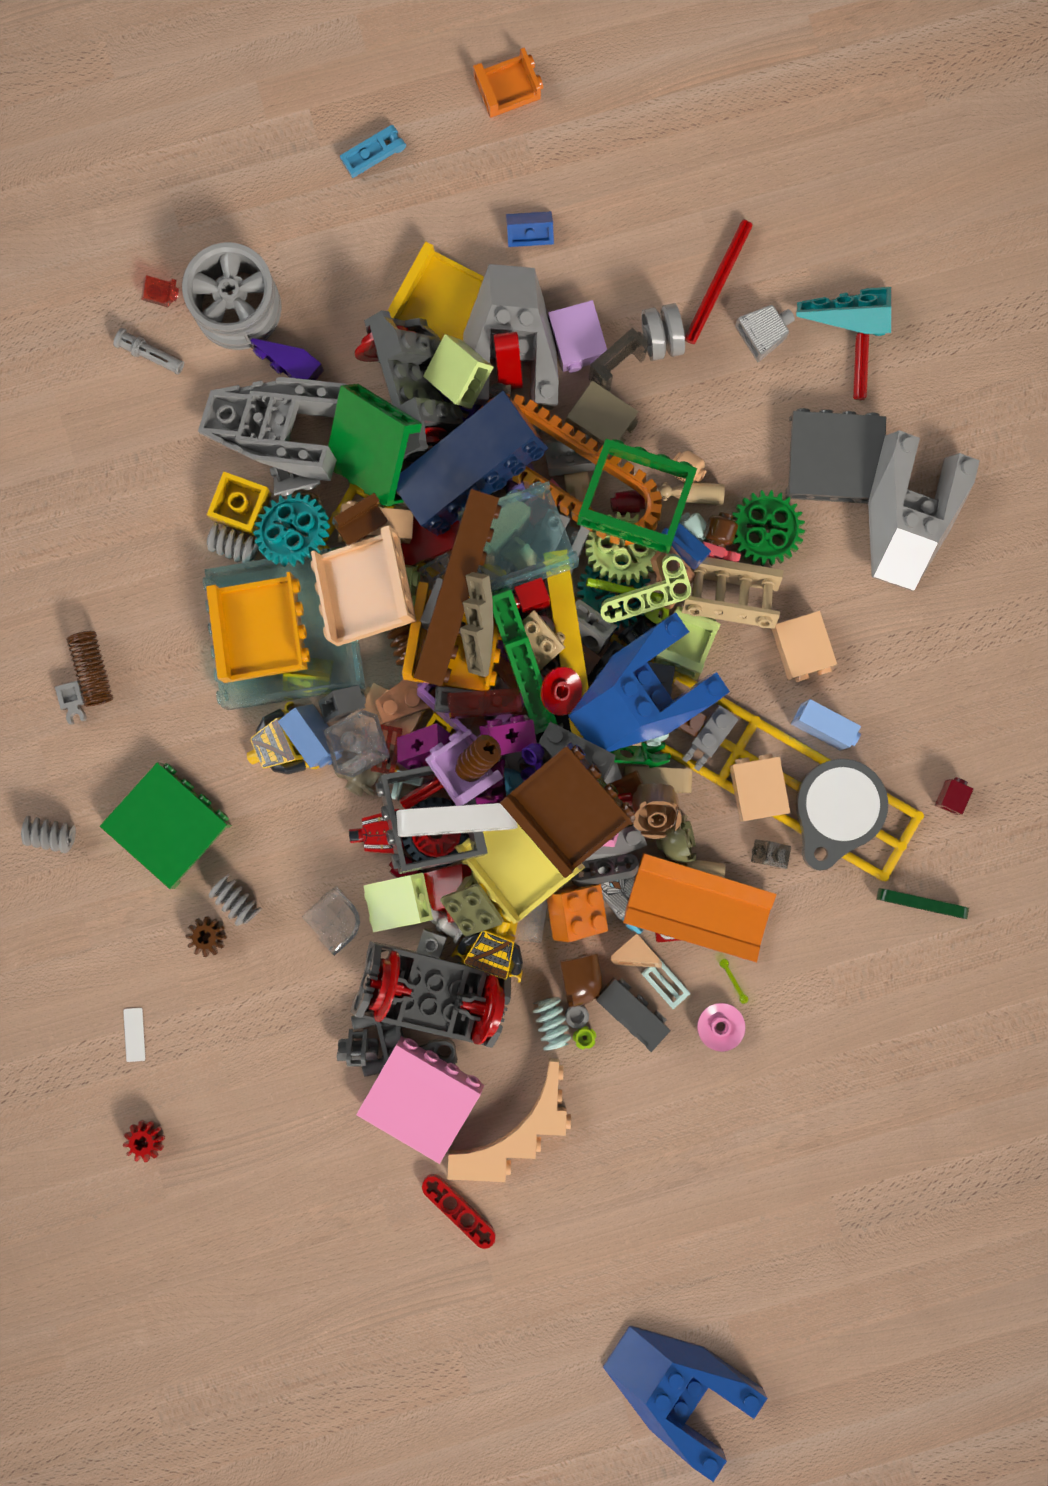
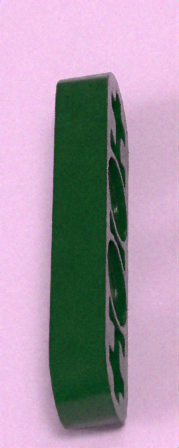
[876,888,969,919]

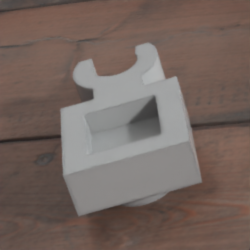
[55,681,87,725]

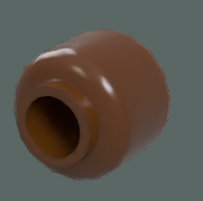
[704,512,738,548]

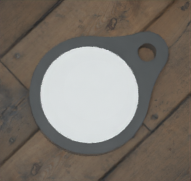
[795,759,888,871]

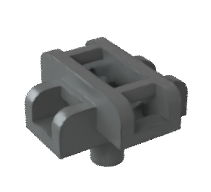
[337,1029,379,1066]

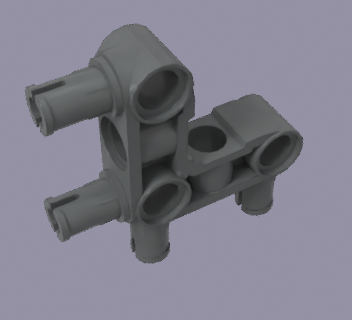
[351,1010,458,1077]

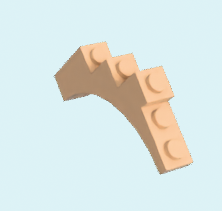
[447,1058,571,1182]

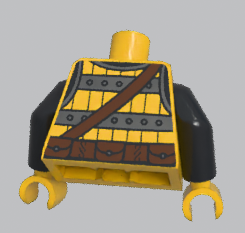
[246,701,319,775]
[451,918,523,983]

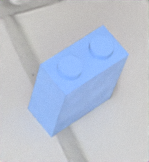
[791,699,861,750]

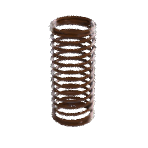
[66,631,114,706]

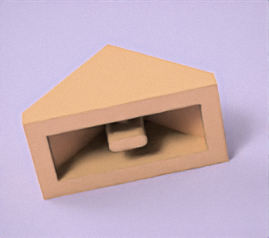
[611,934,662,968]

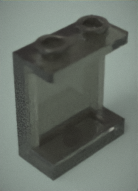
[588,328,648,391]

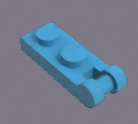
[340,125,406,179]

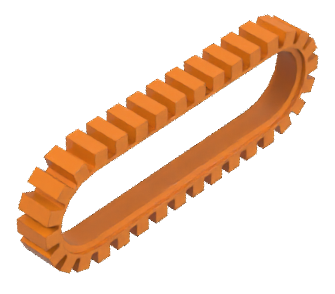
[479,394,662,545]

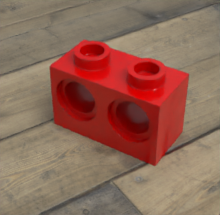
[513,577,550,618]

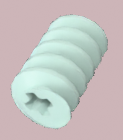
[533,997,571,1051]

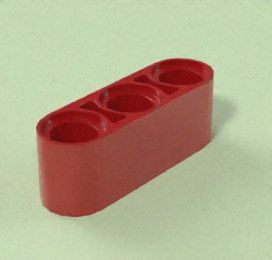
[493,331,523,391]

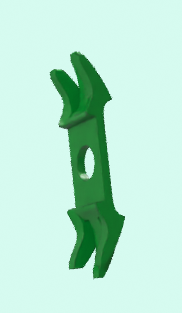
[610,742,671,768]

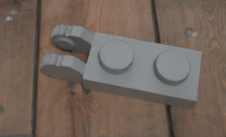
[682,706,739,771]

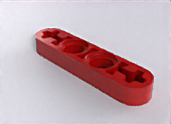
[422,1174,496,1249]

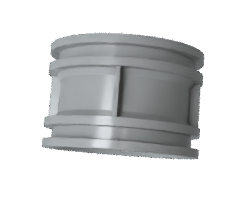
[182,242,282,350]

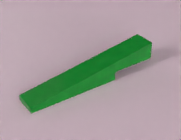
[492,586,558,735]

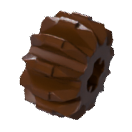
[186,916,227,957]

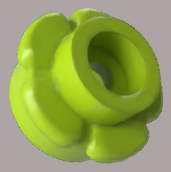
[573,1026,596,1050]

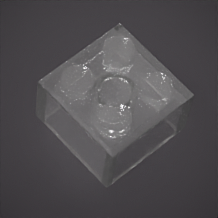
[324,709,390,778]

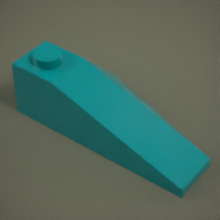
[796,287,891,336]

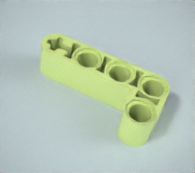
[601,553,691,623]

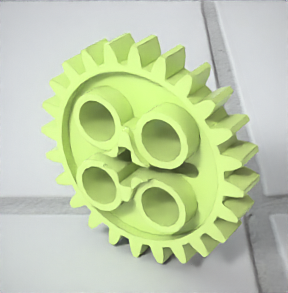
[585,512,657,585]

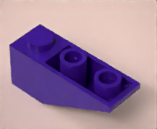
[250,338,324,380]

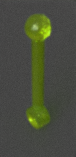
[719,959,749,1004]

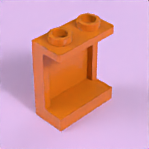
[473,47,543,118]

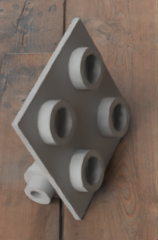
[270,467,320,496]

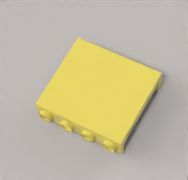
[455,823,585,924]

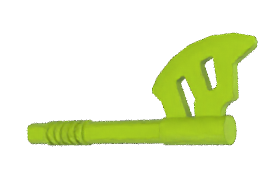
[586,578,669,624]

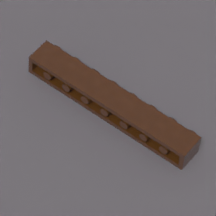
[413,489,502,687]

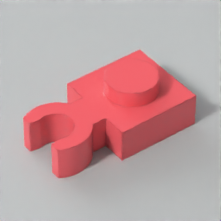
[703,542,741,562]

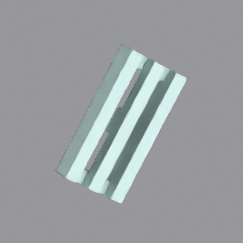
[641,957,691,1009]

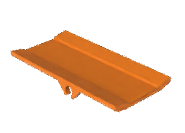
[623,853,777,963]

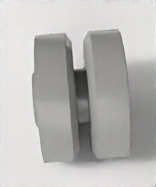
[641,303,685,361]

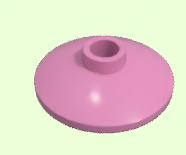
[697,1003,745,1052]

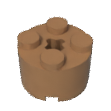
[631,783,682,839]

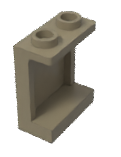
[565,381,639,445]

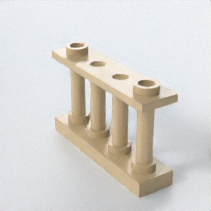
[682,557,783,629]

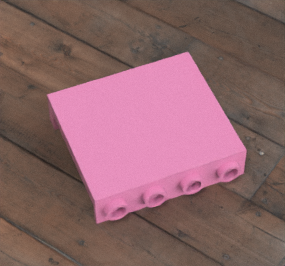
[356,1036,485,1164]

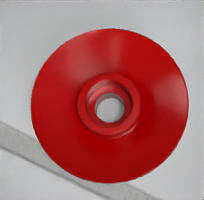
[541,667,582,715]

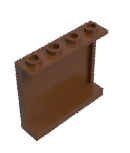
[500,742,636,878]

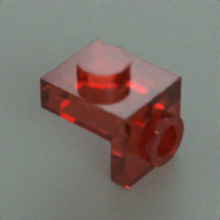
[141,275,179,307]

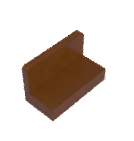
[332,493,388,546]

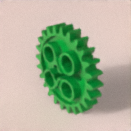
[732,490,805,566]

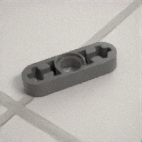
[571,854,639,887]

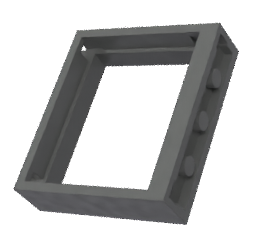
[376,766,488,874]

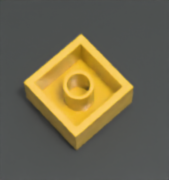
[207,471,272,537]

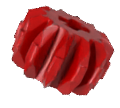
[123,1120,165,1163]

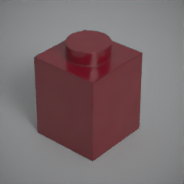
[935,777,974,815]

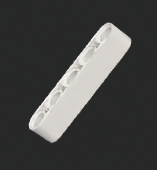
[396,803,518,837]

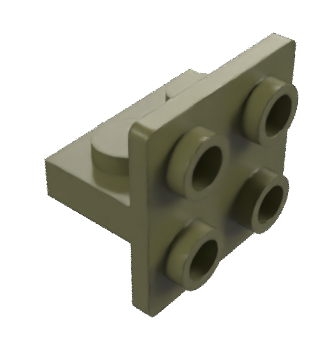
[440,875,504,937]

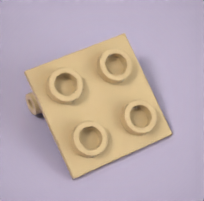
[522,610,565,671]

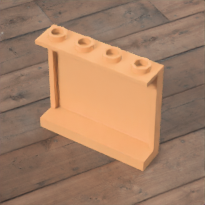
[311,525,416,646]

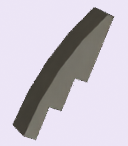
[460,572,493,677]

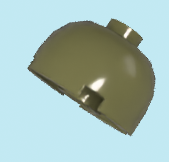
[656,815,696,863]

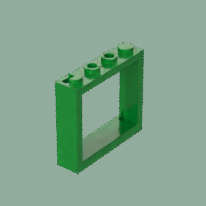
[577,439,697,554]

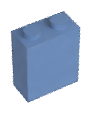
[278,704,345,768]

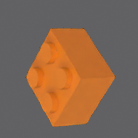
[547,884,608,942]

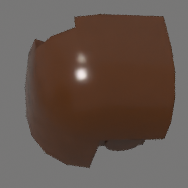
[560,953,602,1008]

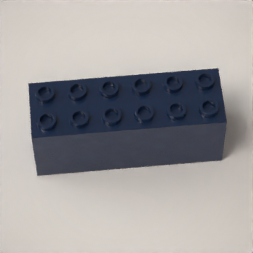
[396,391,548,536]

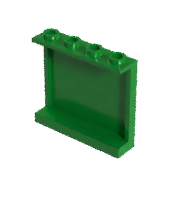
[328,384,422,506]
[100,762,232,889]

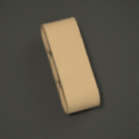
[624,766,692,793]

